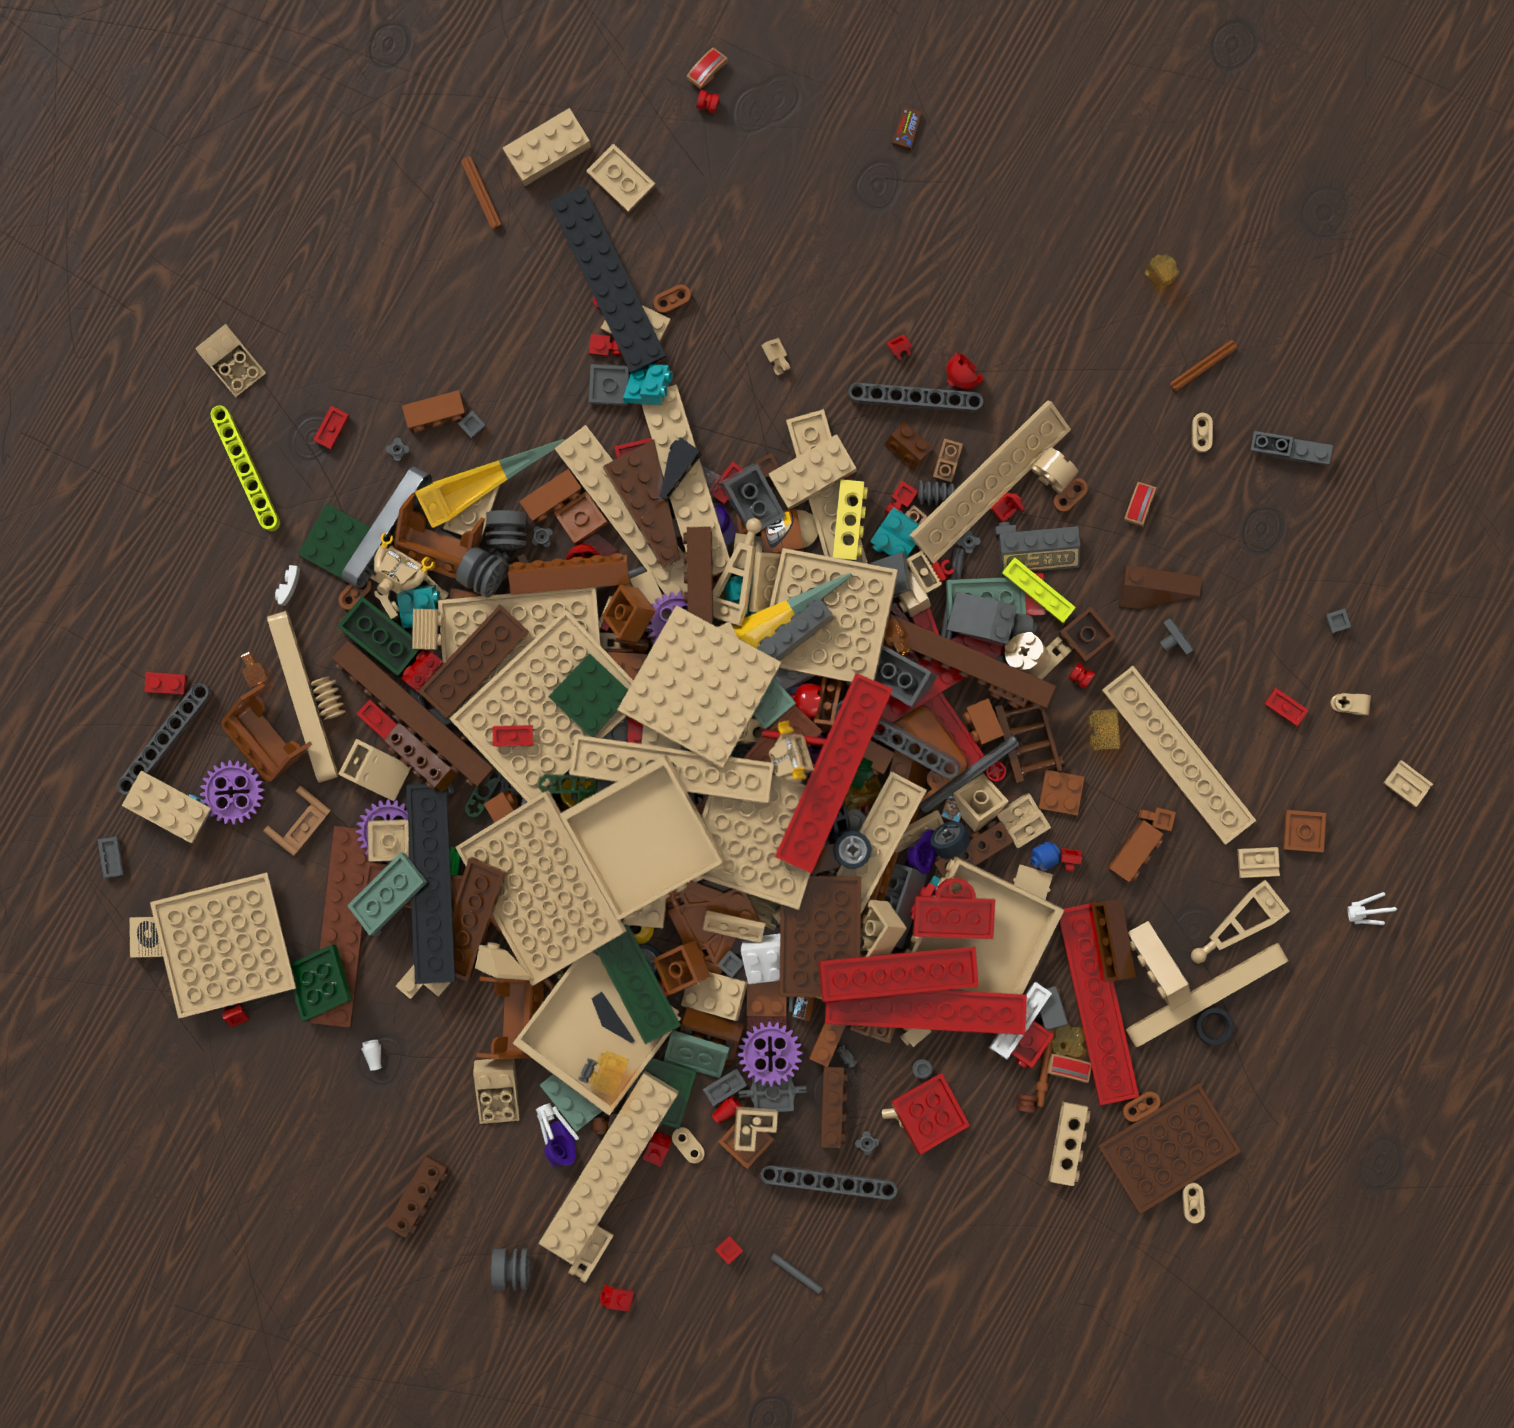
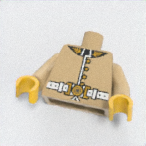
[374,533,435,595]
[769,720,814,783]

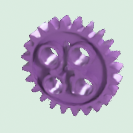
[645,591,688,645]
[200,760,265,824]
[355,799,408,864]
[738,1021,803,1087]

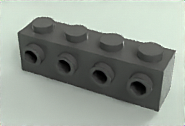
[757,599,835,661]

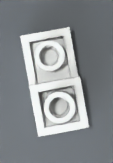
[275,565,300,606]

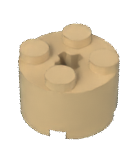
[1031,447,1078,494]
[1005,632,1049,677]

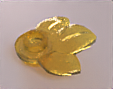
[1052,1022,1086,1058]

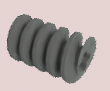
[917,480,959,507]

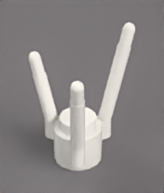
[1347,892,1397,925]
[536,1103,579,1144]

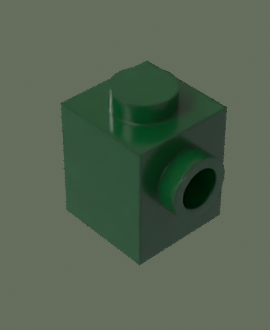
[850,757,874,790]

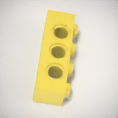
[833,480,868,562]

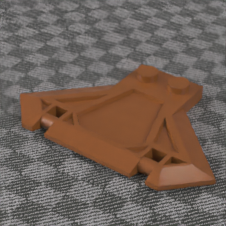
[666,880,759,975]

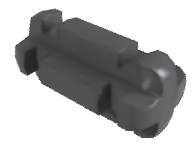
[836,1045,857,1068]
[579,1058,597,1083]

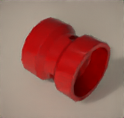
[696,90,720,114]
[1068,662,1095,689]
[985,762,1006,782]

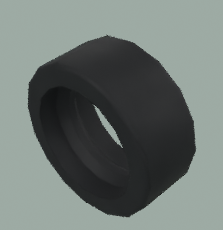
[1194,1007,1234,1045]

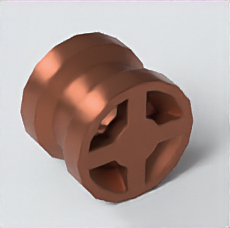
[1016,1094,1037,1112]

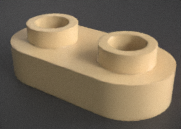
[1192,413,1213,453]
[672,1127,705,1163]
[1182,1182,1205,1223]

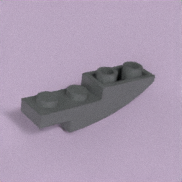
[1251,431,1333,466]

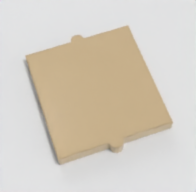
[1013,865,1053,900]

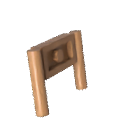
[263,786,331,857]

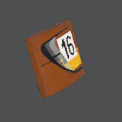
[760,509,803,554]

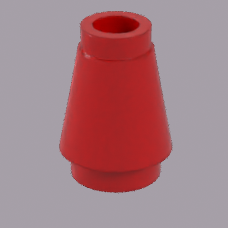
[712,1096,741,1124]

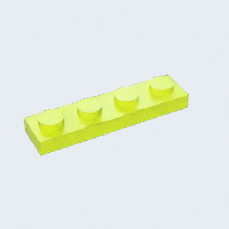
[1002,558,1076,623]

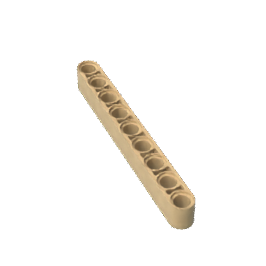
[267,611,338,783]
[1126,943,1288,1047]

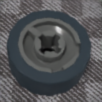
[930,821,970,859]

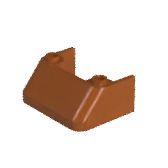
[394,493,485,579]
[221,683,312,782]
[872,705,968,803]
[476,977,544,1059]

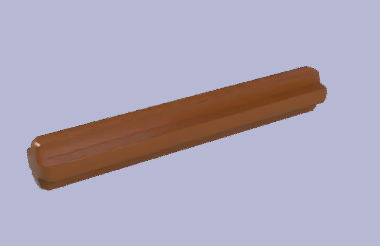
[461,156,502,229]
[1170,340,1238,391]

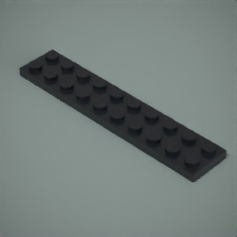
[549,185,666,374]
[407,784,456,984]

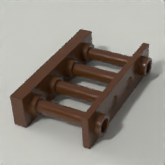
[993,703,1064,783]

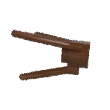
[604,633,649,654]

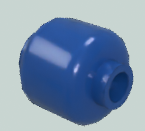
[1030,842,1061,871]

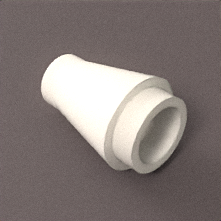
[362,1040,382,1070]

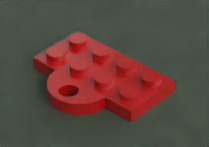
[913,877,996,939]

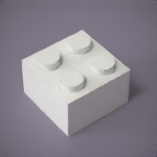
[741,934,780,984]

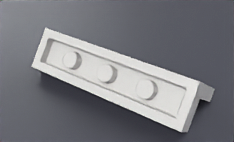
[989,982,1052,1059]

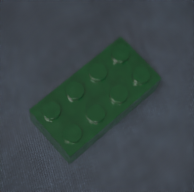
[337,596,424,677]

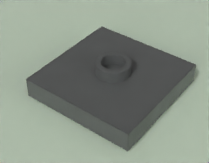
[588,364,630,406]
[869,552,911,596]

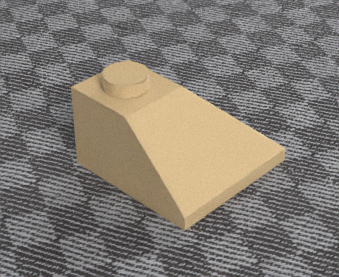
[953,773,1009,832]
[475,942,530,980]

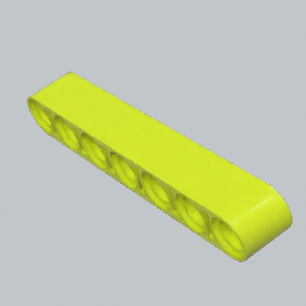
[211,406,280,532]

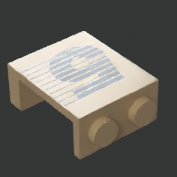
[130,917,163,957]

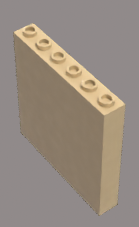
[559,755,725,921]
[904,857,1064,994]
[513,950,681,1115]

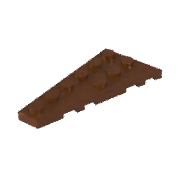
[603,439,680,569]

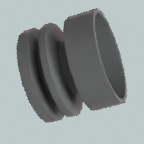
[485,510,527,551]
[456,546,507,598]
[491,1248,531,1291]

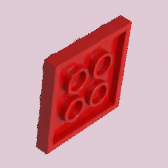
[890,1073,970,1155]

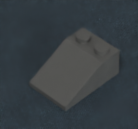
[719,464,786,530]
[946,592,1017,647]

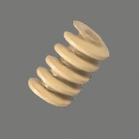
[311,676,346,720]

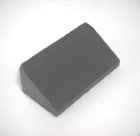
[1040,986,1069,1031]

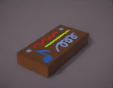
[892,106,922,150]

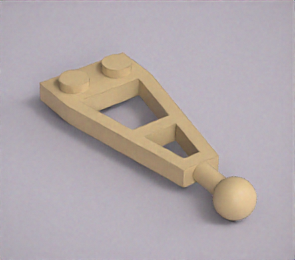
[713,518,762,626]
[1191,880,1290,964]

